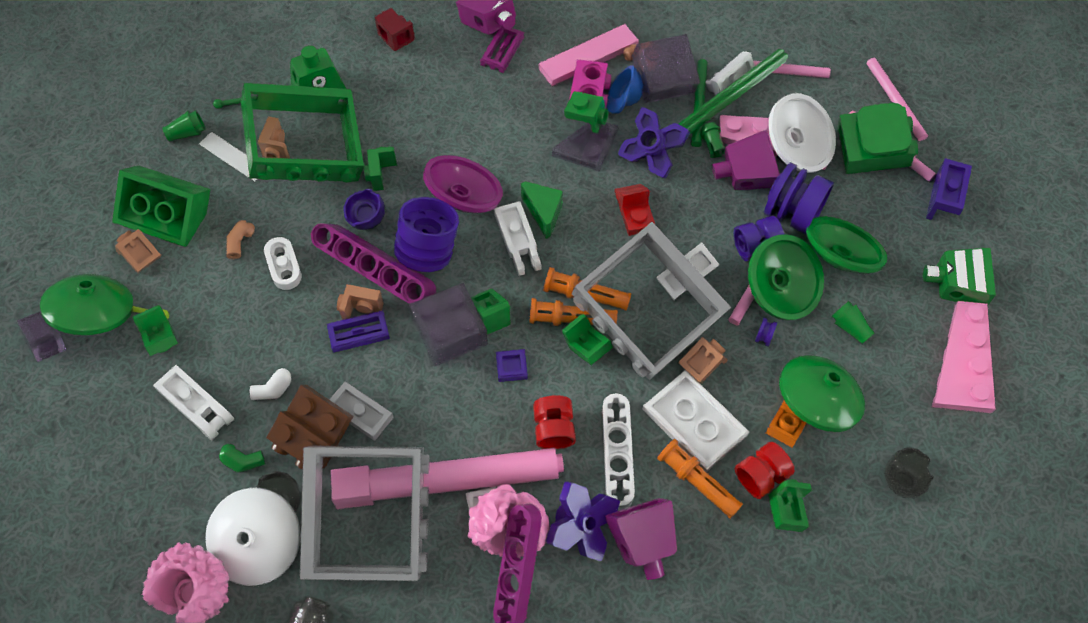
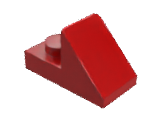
[615,184,655,236]

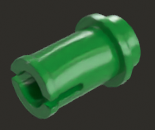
[700,122,726,158]

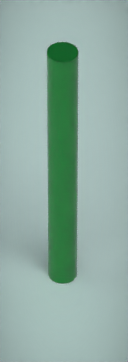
[691,59,708,147]

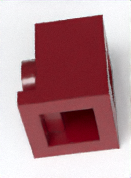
[375,8,415,52]

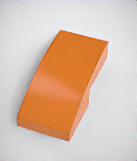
[766,400,806,448]

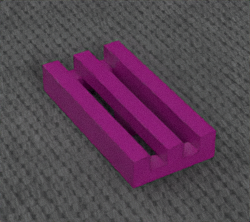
[480,27,524,73]

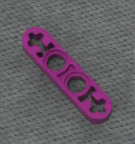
[493,503,542,623]

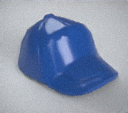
[607,65,644,114]

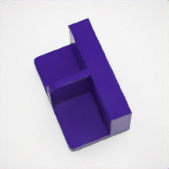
[926,158,972,220]

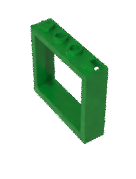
[241,83,364,183]

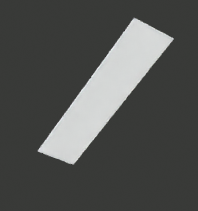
[199,132,257,181]

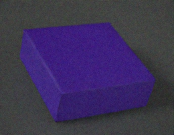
[496,349,528,382]

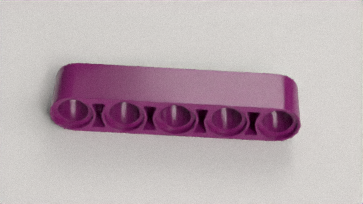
[311,223,436,304]

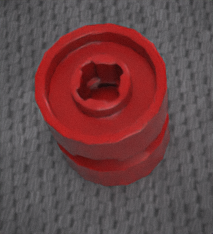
[533,395,576,449]
[735,441,795,499]

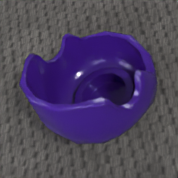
[343,188,385,230]

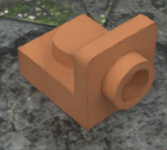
[258,116,290,159]
[115,229,161,273]
[337,284,384,320]
[678,337,728,384]

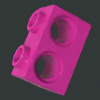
[569,59,612,109]

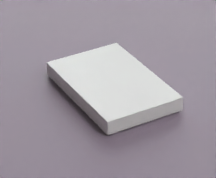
[642,370,749,472]

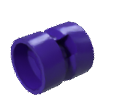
[733,216,784,261]

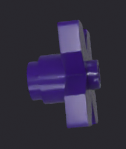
[618,107,690,178]
[546,481,620,561]

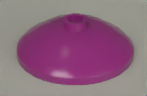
[423,155,503,213]

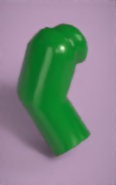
[219,444,266,473]

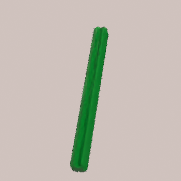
[678,49,788,135]

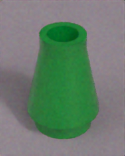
[162,110,206,142]
[832,301,875,344]

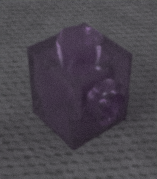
[17,311,66,362]

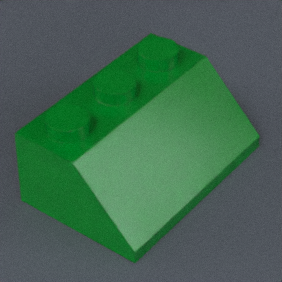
[112,165,211,247]

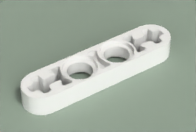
[602,393,635,510]

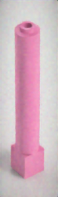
[331,448,564,509]

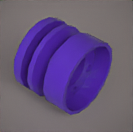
[764,162,834,235]
[394,197,459,272]

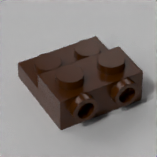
[266,385,354,470]

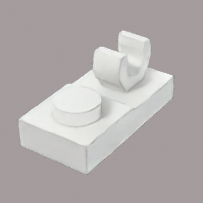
[705,51,755,96]
[657,242,720,300]

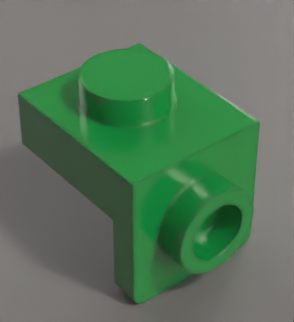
[564,91,608,133]
[364,147,397,191]
[133,305,178,356]
[562,314,613,366]
[768,479,812,532]

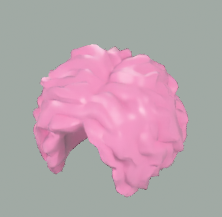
[468,485,550,558]
[142,542,229,623]

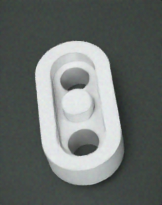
[264,237,302,290]

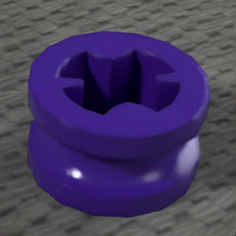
[755,318,778,347]

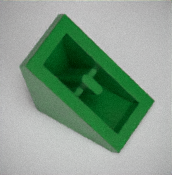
[521,181,563,239]
[466,288,511,336]

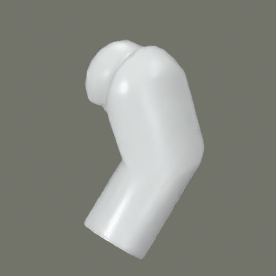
[250,368,291,400]

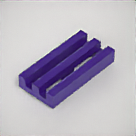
[327,310,390,353]

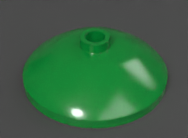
[806,216,887,274]
[748,234,824,320]
[40,274,133,335]
[779,355,865,432]

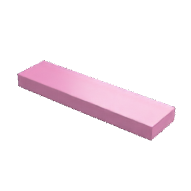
[539,24,639,86]

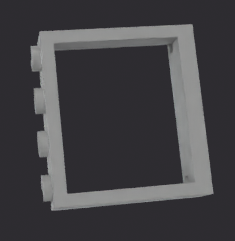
[572,222,731,380]
[300,446,430,581]

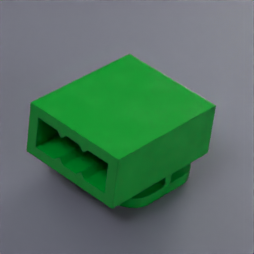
[837,103,918,174]

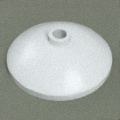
[769,93,836,173]
[206,488,300,586]

